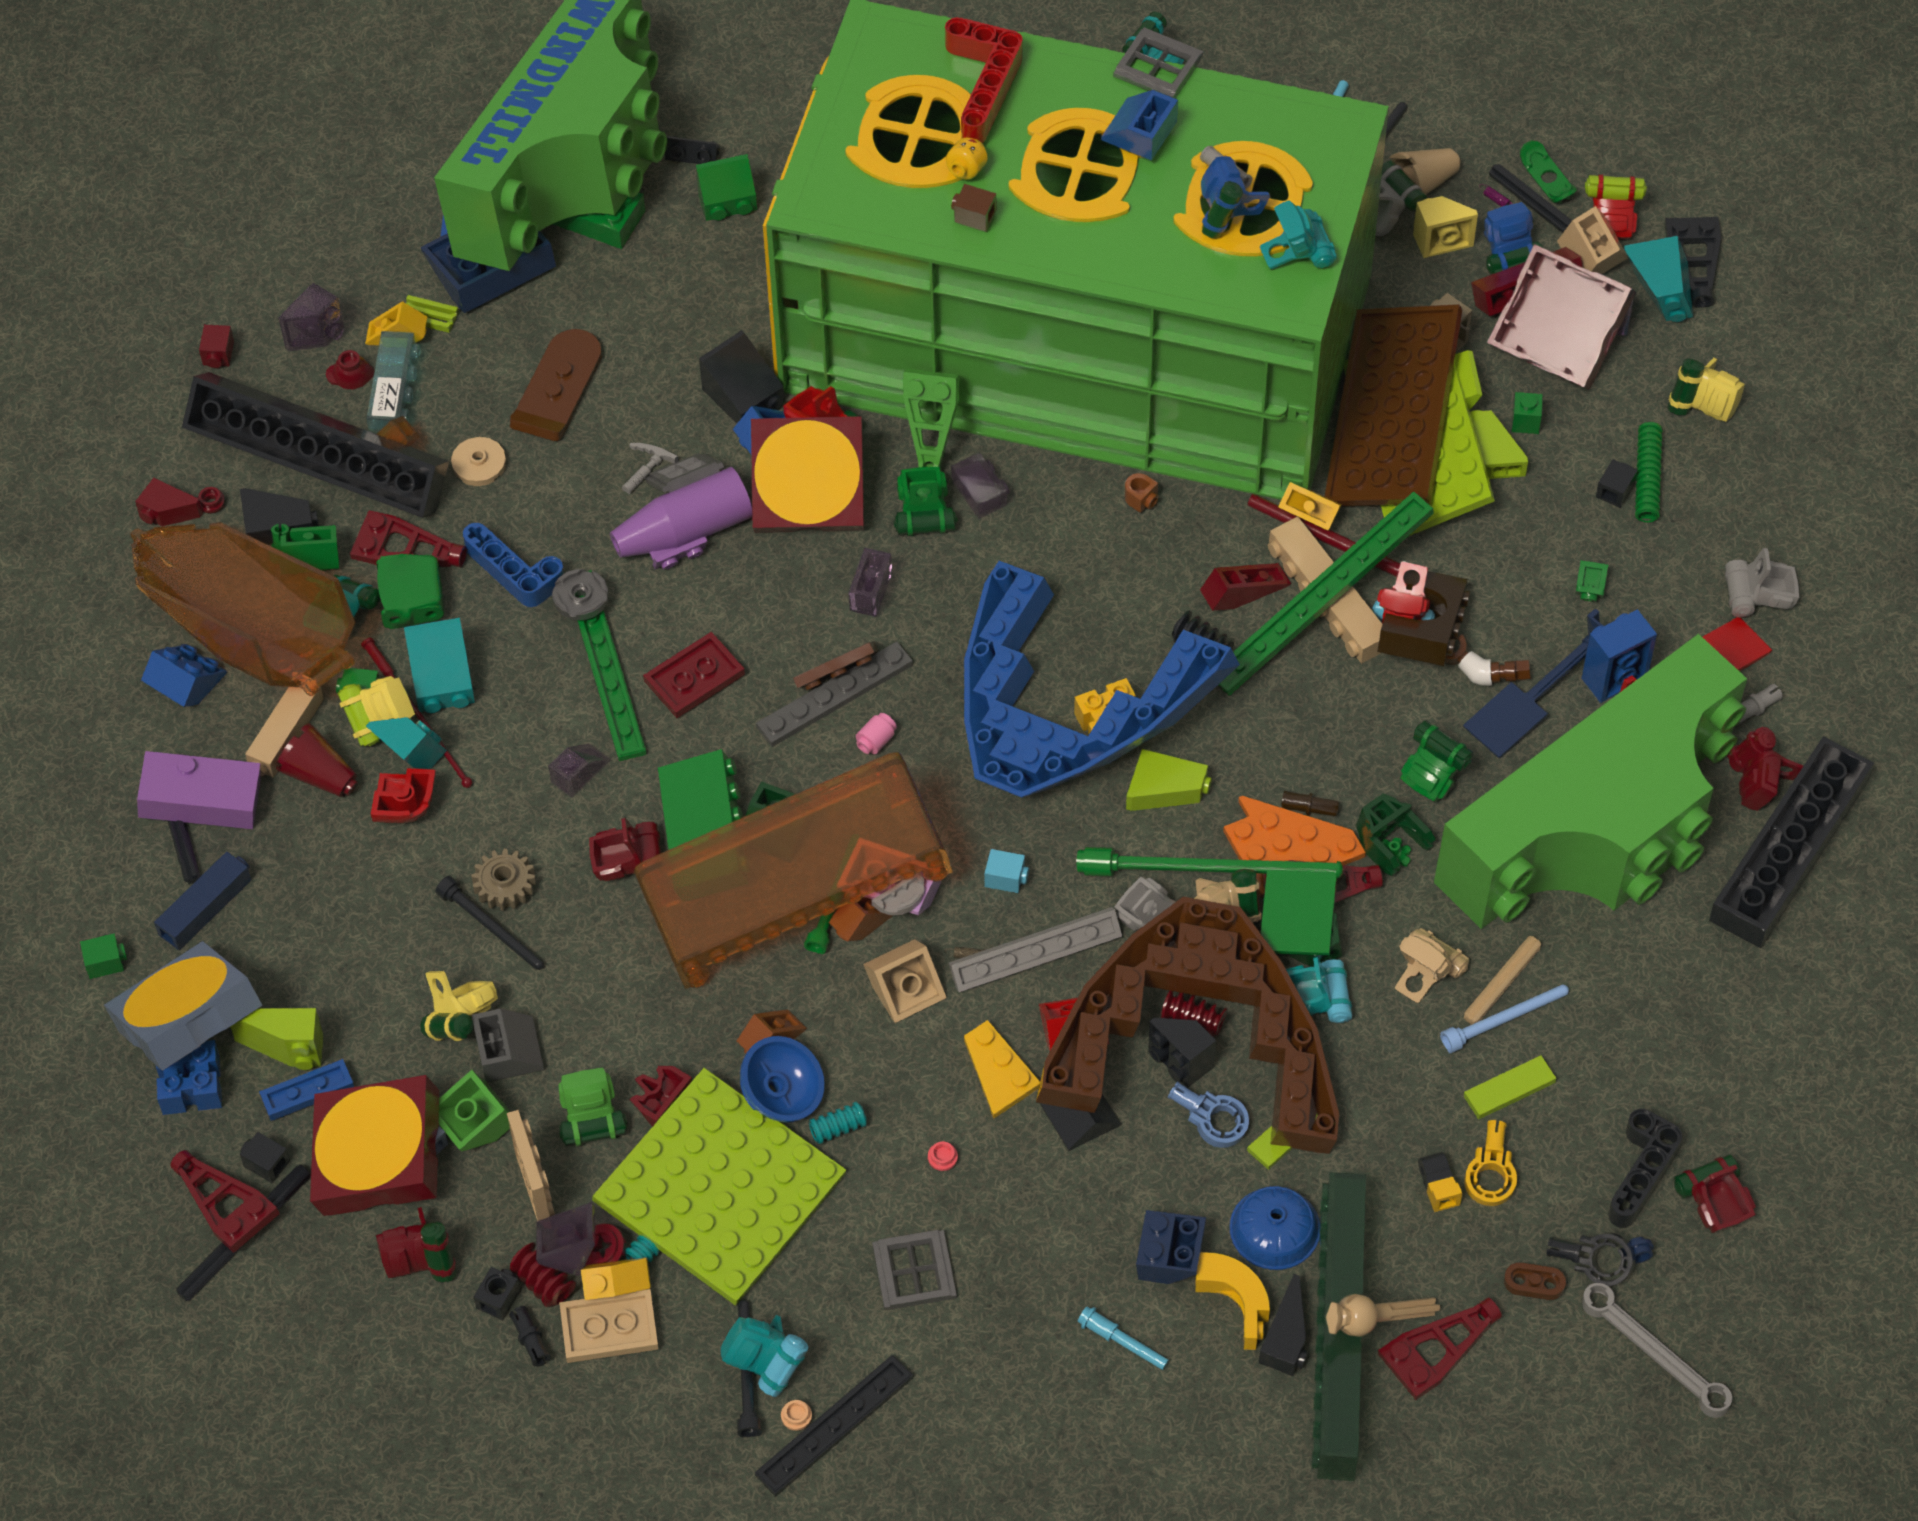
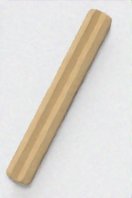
[1464,936,1541,1025]

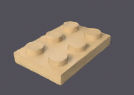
[559,1289,659,1363]

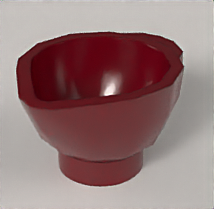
[326,350,376,390]

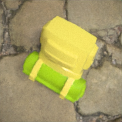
[337,676,415,747]

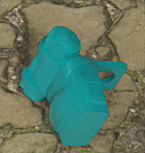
[1260,200,1337,269]

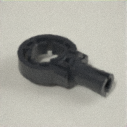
[1546,1233,1635,1286]

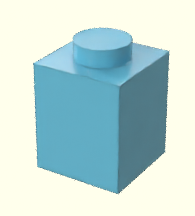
[984,849,1029,893]

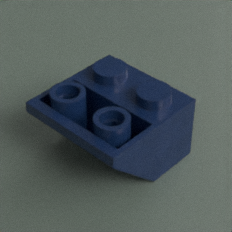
[1136,1210,1206,1284]

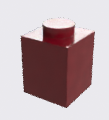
[199,324,234,368]

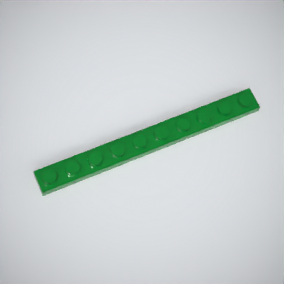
[1218,491,1434,696]

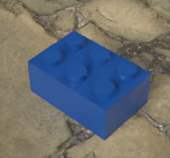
[1581,609,1657,703]

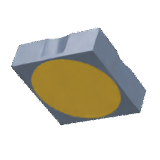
[104,941,262,1071]

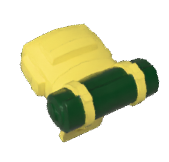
[1667,358,1745,422]
[420,971,498,1041]

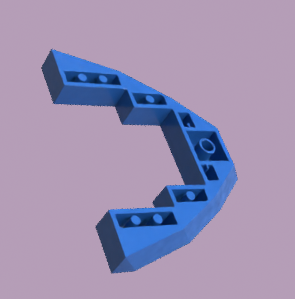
[964,561,1240,798]

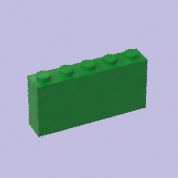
[658,749,751,902]

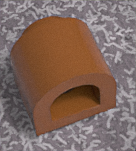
[1125,473,1159,513]

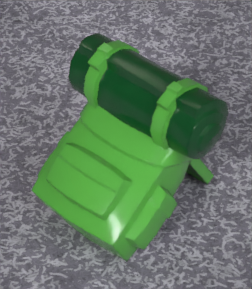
[559,1068,628,1146]

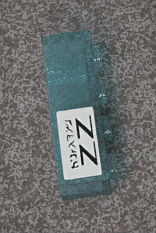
[367,331,420,435]

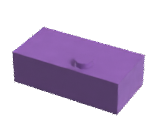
[137,751,261,829]

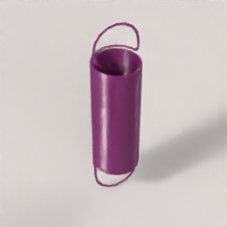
[1480,184,1512,207]

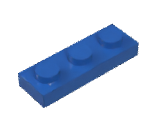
[259,1059,354,1121]

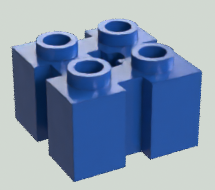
[156,1040,222,1115]

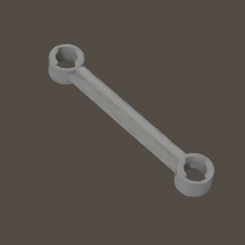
[1582,1283,1732,1418]

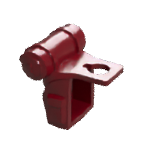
[1727,727,1803,811]
[589,817,664,883]

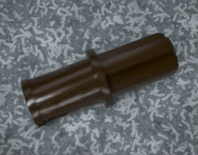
[1281,790,1339,816]

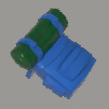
[1200,156,1270,239]
[1484,202,1543,275]

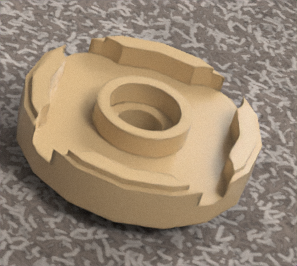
[451,437,506,486]

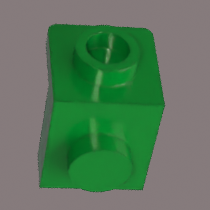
[1575,560,1608,602]

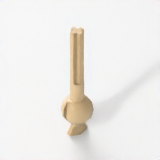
[1326,1294,1440,1337]

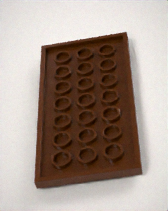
[1325,304,1463,506]

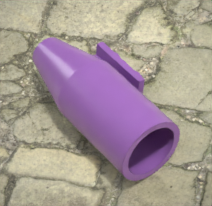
[610,467,752,570]

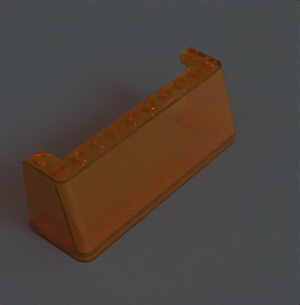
[634,752,953,989]

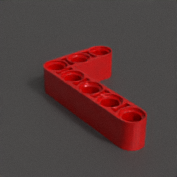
[945,17,1023,143]

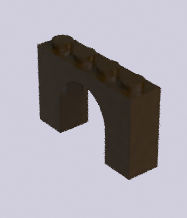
[1377,570,1471,666]

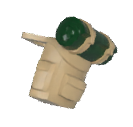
[1194,868,1262,928]

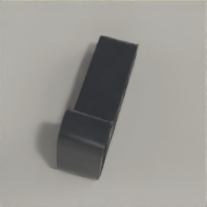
[1608,1109,1682,1228]

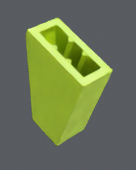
[1470,410,1528,479]
[1126,749,1212,811]

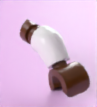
[1445,634,1530,686]

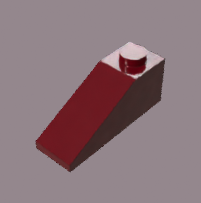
[1200,563,1291,611]

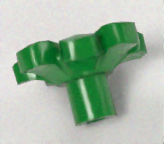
[1381,838,1411,871]

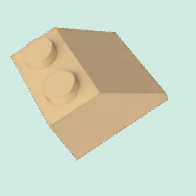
[863,939,947,1023]

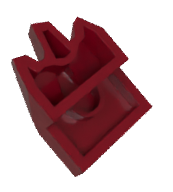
[629,1066,692,1127]

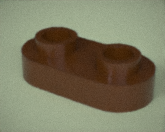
[1504,1262,1566,1300]

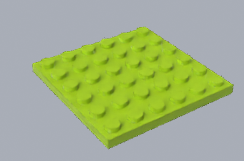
[592,1068,846,1306]

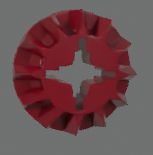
[580,1224,626,1266]

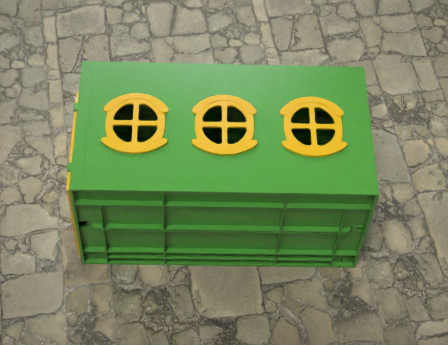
[763,0,1389,500]

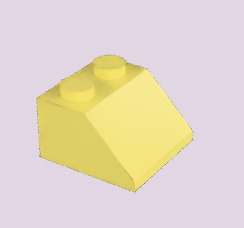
[1413,196,1478,258]

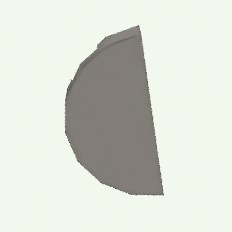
[871,870,924,915]

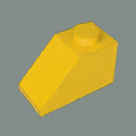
[365,301,427,347]
[1278,482,1342,531]
[581,1257,651,1300]

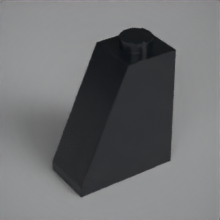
[240,488,319,548]

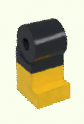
[1418,1152,1462,1212]

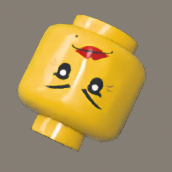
[946,137,988,180]

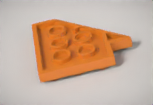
[1223,796,1366,899]

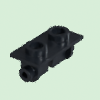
[665,136,720,164]

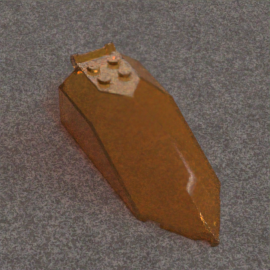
[130,522,355,696]

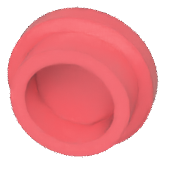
[928,1141,958,1171]

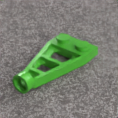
[903,368,959,467]

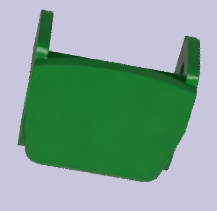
[376,554,444,629]

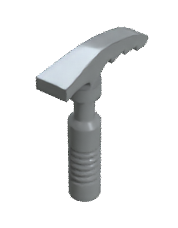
[622,443,678,494]

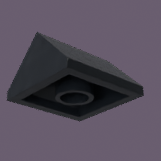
[1040,1094,1121,1151]

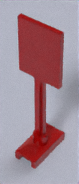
[1619,617,1772,693]

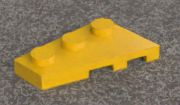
[964,1020,1040,1119]

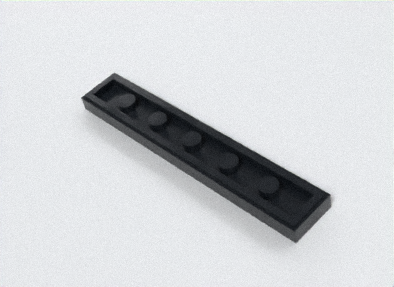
[755,1354,913,1497]

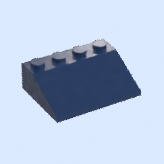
[421,231,556,313]

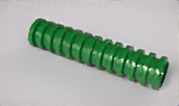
[1635,422,1663,523]

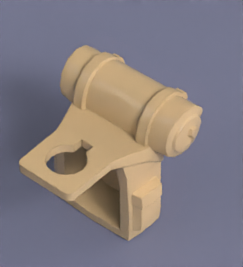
[1395,928,1469,1003]

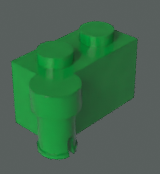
[271,524,339,572]

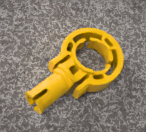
[1464,1120,1517,1206]

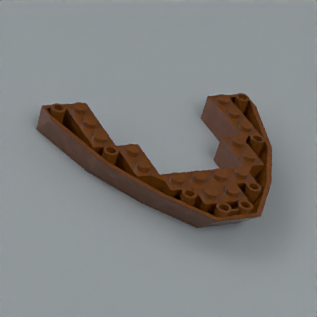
[1036,897,1339,1154]

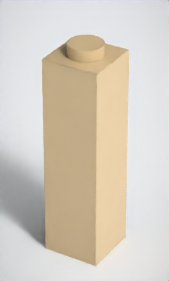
[245,676,324,778]

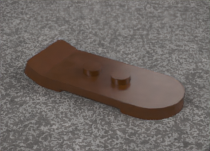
[510,329,602,441]

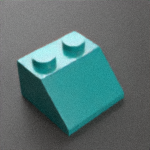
[366,717,447,769]

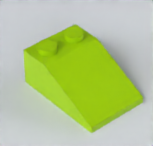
[230,1008,323,1070]

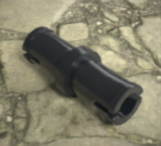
[509,1306,551,1367]

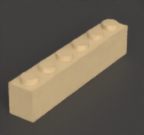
[1268,516,1382,664]

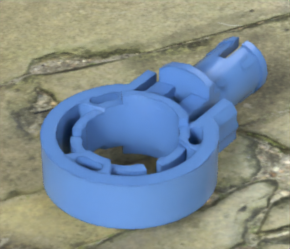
[1167,1081,1249,1148]

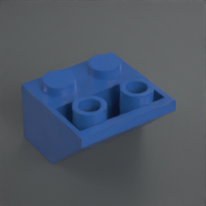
[1101,90,1178,161]
[141,644,227,707]

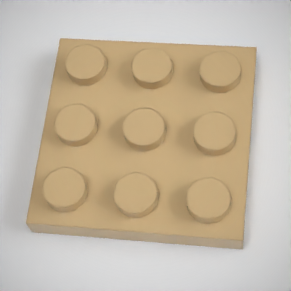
[507,1110,555,1230]

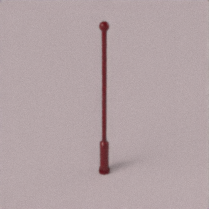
[361,637,473,788]

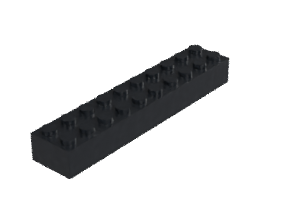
[182,372,449,518]

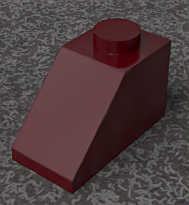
[135,478,203,526]

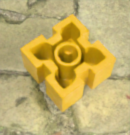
[1074,678,1136,735]

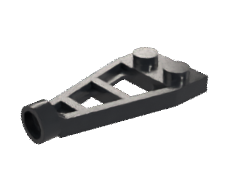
[1664,217,1721,308]

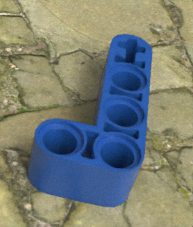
[463,523,564,607]

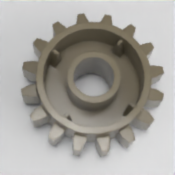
[471,849,536,911]

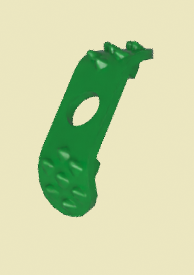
[1520,140,1577,203]

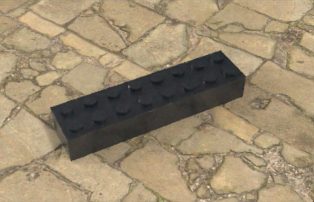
[1709,736,1874,948]

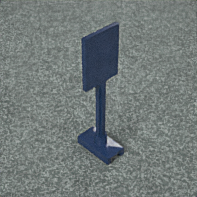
[1463,608,1612,759]

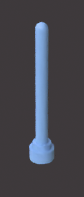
[1440,985,1569,1053]

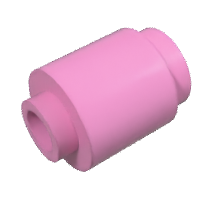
[855,713,897,754]

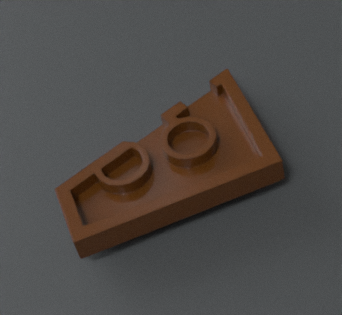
[793,641,878,690]

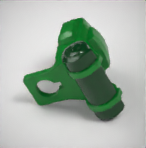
[894,467,958,536]
[1400,720,1474,803]

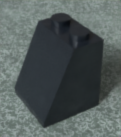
[699,330,785,424]

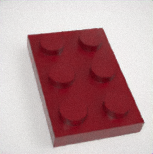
[643,632,745,718]

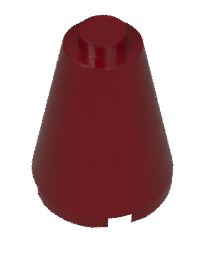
[276,723,358,797]

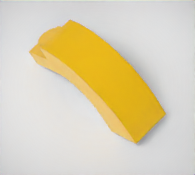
[1195,1252,1270,1350]

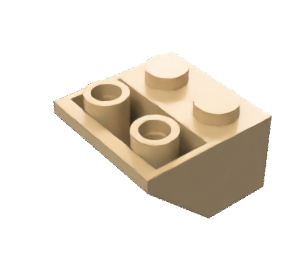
[1557,206,1628,274]

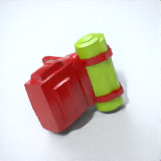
[1585,174,1647,240]

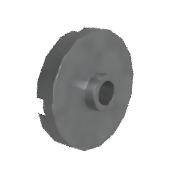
[552,569,608,620]

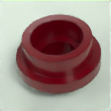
[197,487,225,513]

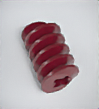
[1161,991,1228,1038]
[510,1242,577,1307]

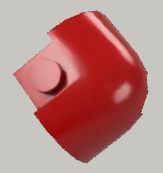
[371,768,436,823]

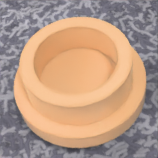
[781,1400,812,1431]

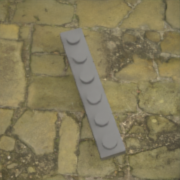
[949,907,1122,992]

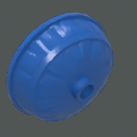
[740,1036,824,1122]
[1230,1186,1321,1270]

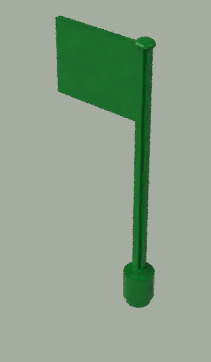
[1076,847,1343,955]

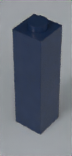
[154,852,251,951]

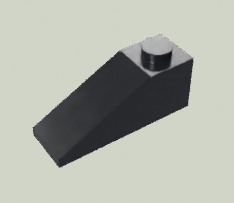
[1259,1274,1308,1376]

